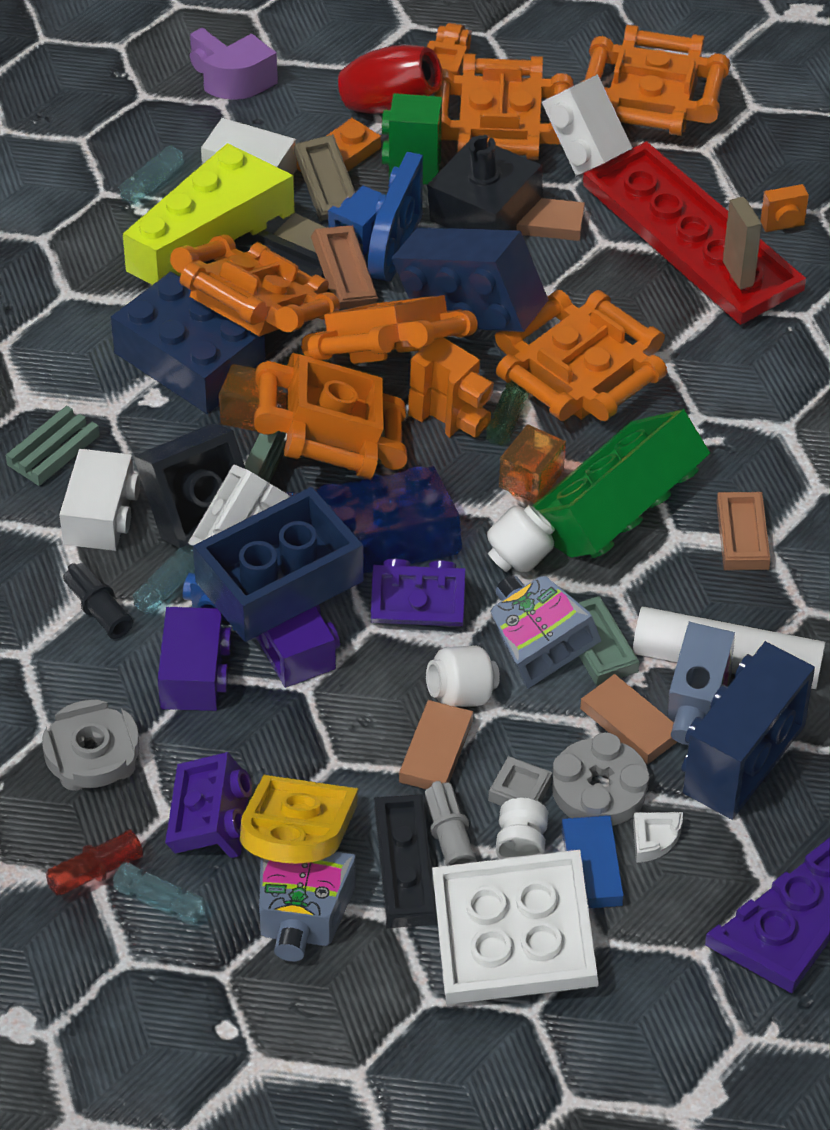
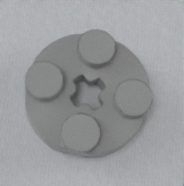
[42,700,140,791]
[552,733,649,826]

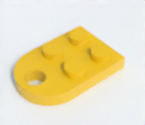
[240,775,358,863]

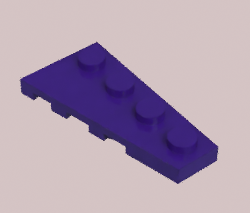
[705,837,830,993]

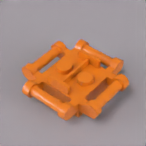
[581,24,731,136]
[433,54,574,160]
[170,234,340,336]
[495,290,667,421]
[301,295,478,364]
[254,353,407,480]

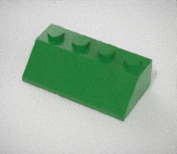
[533,409,711,558]

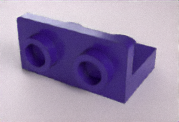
[371,559,465,626]
[165,752,252,858]

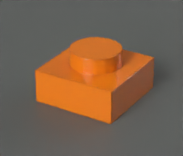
[760,184,809,232]

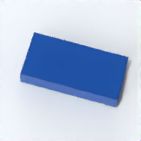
[561,815,623,908]

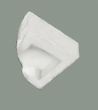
[633,812,683,863]

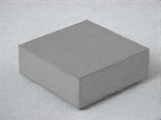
[488,756,552,806]

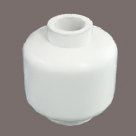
[487,505,555,573]
[426,645,500,708]

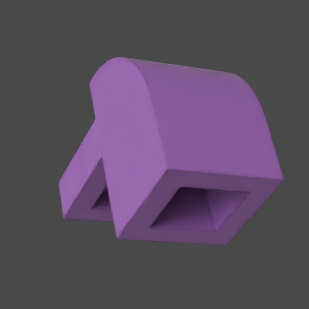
[190,27,278,100]

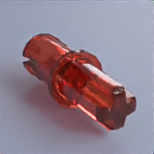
[45,829,143,896]

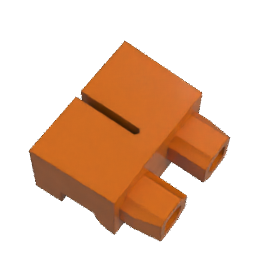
[408,338,494,438]

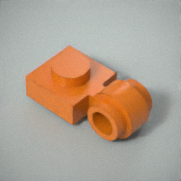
[427,23,472,75]

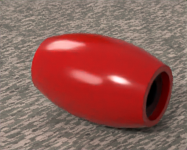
[338,45,443,114]

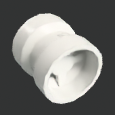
[496,798,548,859]

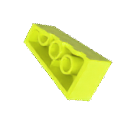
[123,143,295,285]

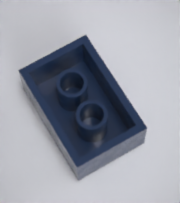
[391,228,549,332]
[111,271,266,414]
[193,486,364,642]
[681,641,815,820]

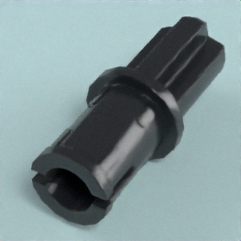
[63,563,134,639]

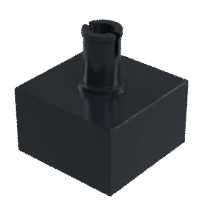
[427,135,543,230]
[133,423,246,548]

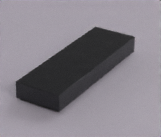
[374,794,436,928]

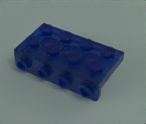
[285,466,462,573]

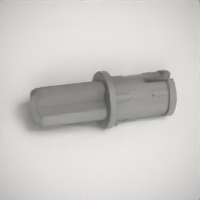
[425,781,477,866]

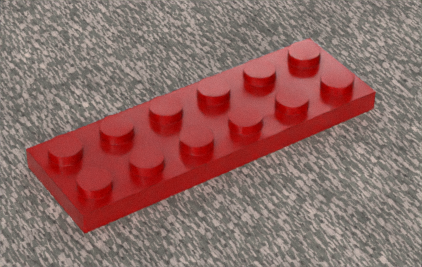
[583,141,806,325]

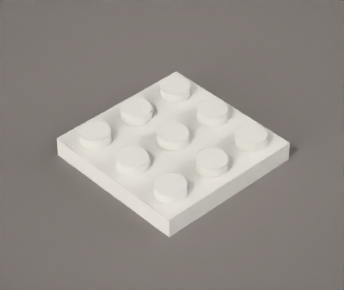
[432,850,598,1004]

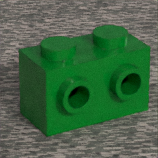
[382,93,442,185]

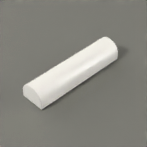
[633,606,826,690]

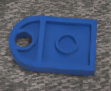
[368,152,423,282]

